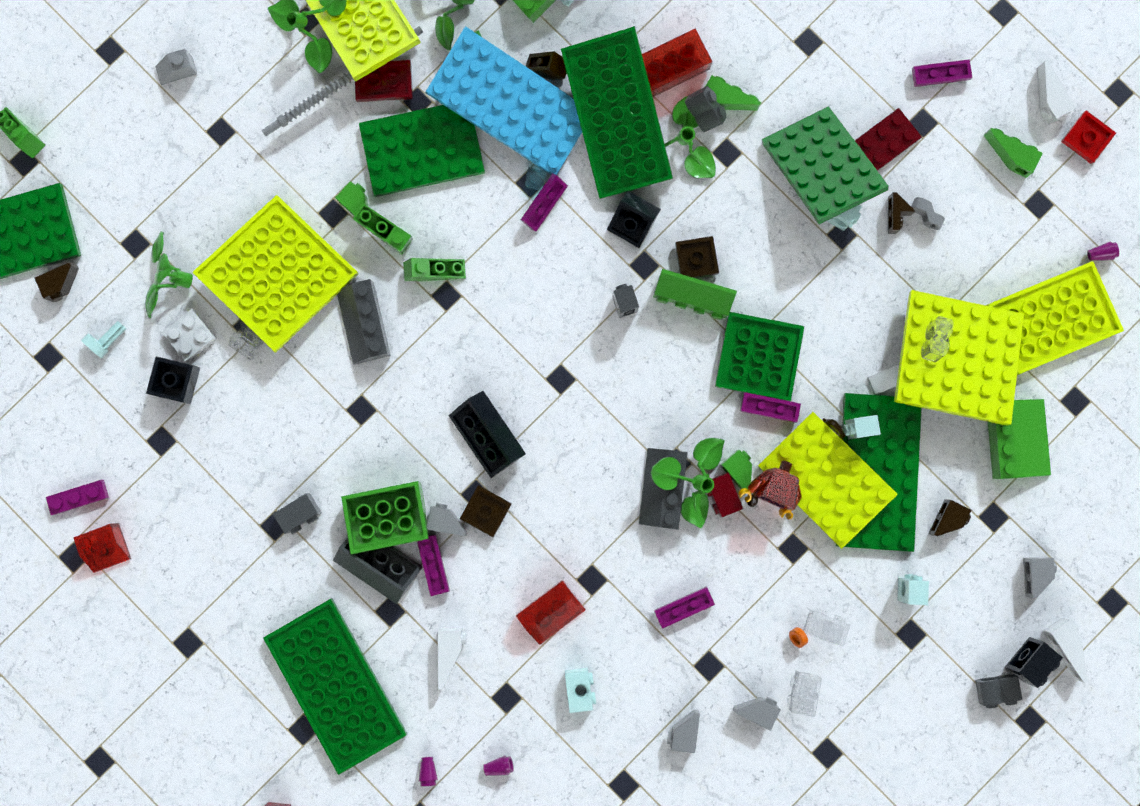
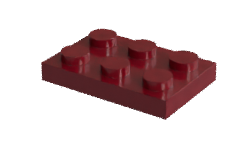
[355,60,413,102]
[855,108,922,171]

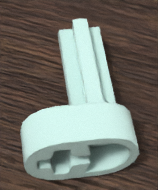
[81,321,127,358]

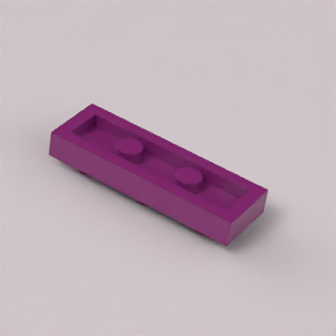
[912,59,973,87]
[520,173,568,232]
[740,392,801,423]
[46,480,109,515]
[417,535,450,596]
[654,586,715,629]

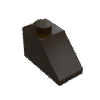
[526,51,567,80]
[35,262,79,302]
[928,499,971,536]

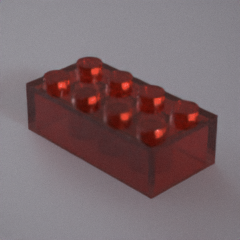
[642,28,713,97]

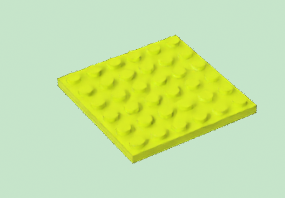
[192,195,358,353]
[894,290,1024,426]

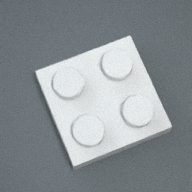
[162,309,217,362]

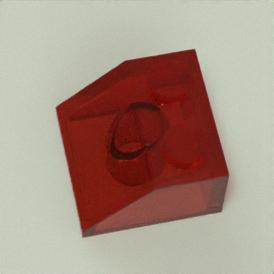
[73,523,131,573]

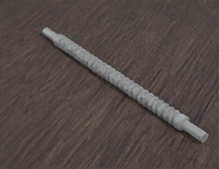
[261,26,423,136]

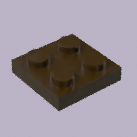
[675,236,719,278]
[460,485,512,537]

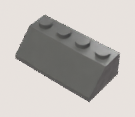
[337,279,391,365]
[639,448,688,530]
[333,538,423,604]

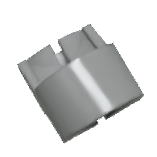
[911,197,945,230]

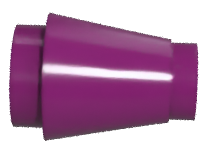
[1087,241,1119,261]
[483,755,514,776]
[418,757,438,786]

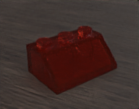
[516,579,586,645]

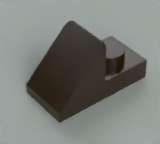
[888,192,915,234]

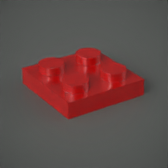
[1061,110,1116,164]

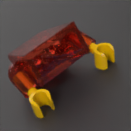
[739,461,802,520]

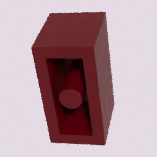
[706,473,743,518]

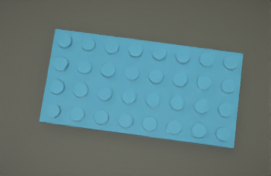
[425,26,582,175]

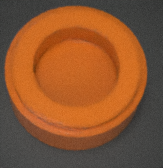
[789,627,808,648]

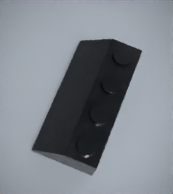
[448,391,526,478]

